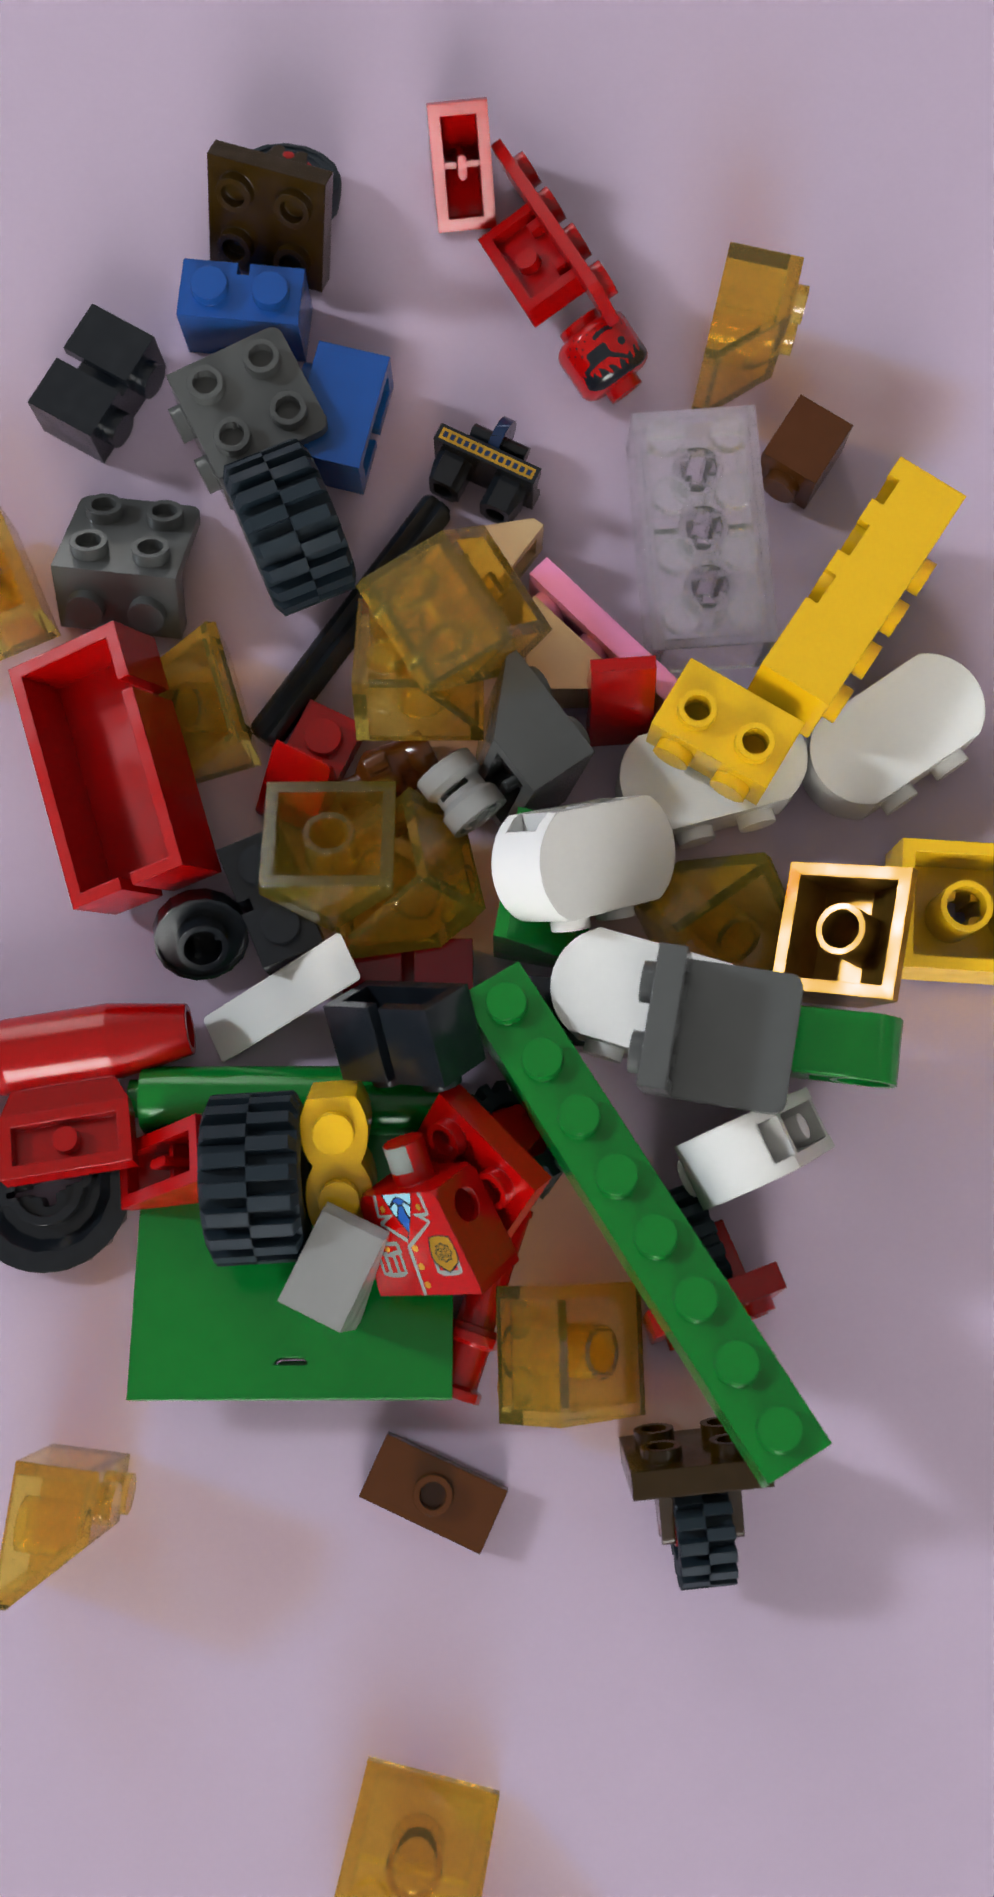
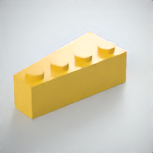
[747,456,966,739]

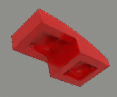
[586,655,657,747]

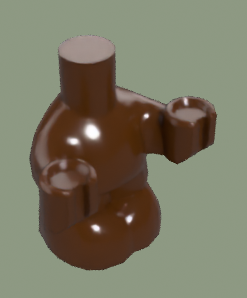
[334,726,438,834]

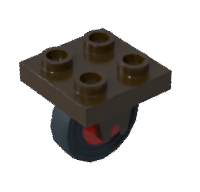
[207,140,342,292]

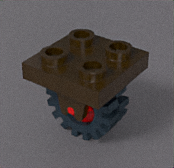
[619,1417,775,1591]

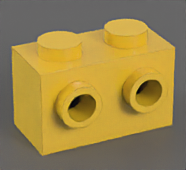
[646,658,805,805]

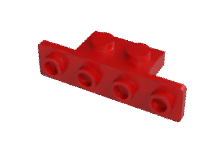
[478,138,620,328]

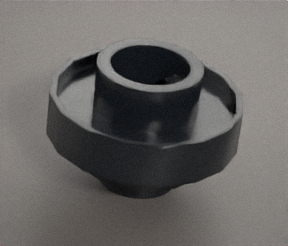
[152,888,249,981]

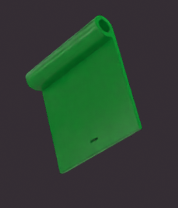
[126,1066,453,1401]

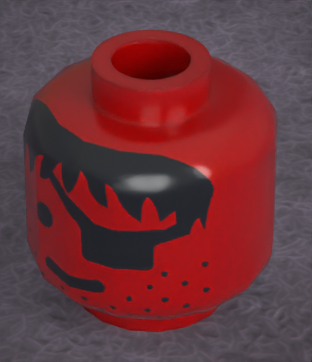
[558,307,648,404]

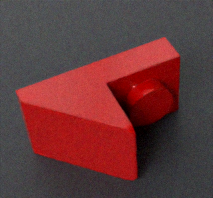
[255,699,367,839]

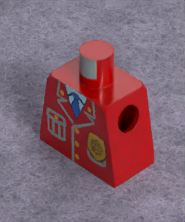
[360,1132,520,1296]

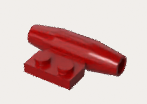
[0,1003,196,1188]

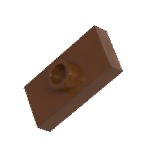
[359,1431,508,1554]

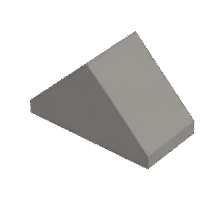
[278,1202,390,1333]

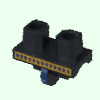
[429,416,541,523]

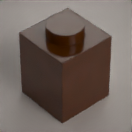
[754,395,853,510]

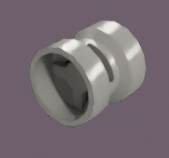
[417,747,507,838]

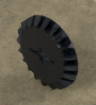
[0,1170,127,1273]

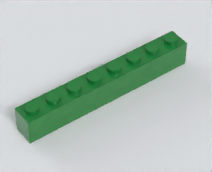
[469,961,832,1489]

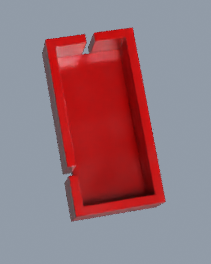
[8,620,222,915]

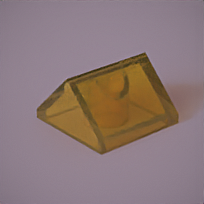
[159,621,262,784]
[258,781,397,931]

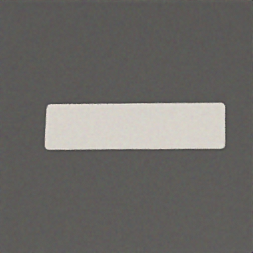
[204,933,360,1062]

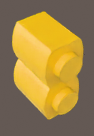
[300,1080,377,1226]

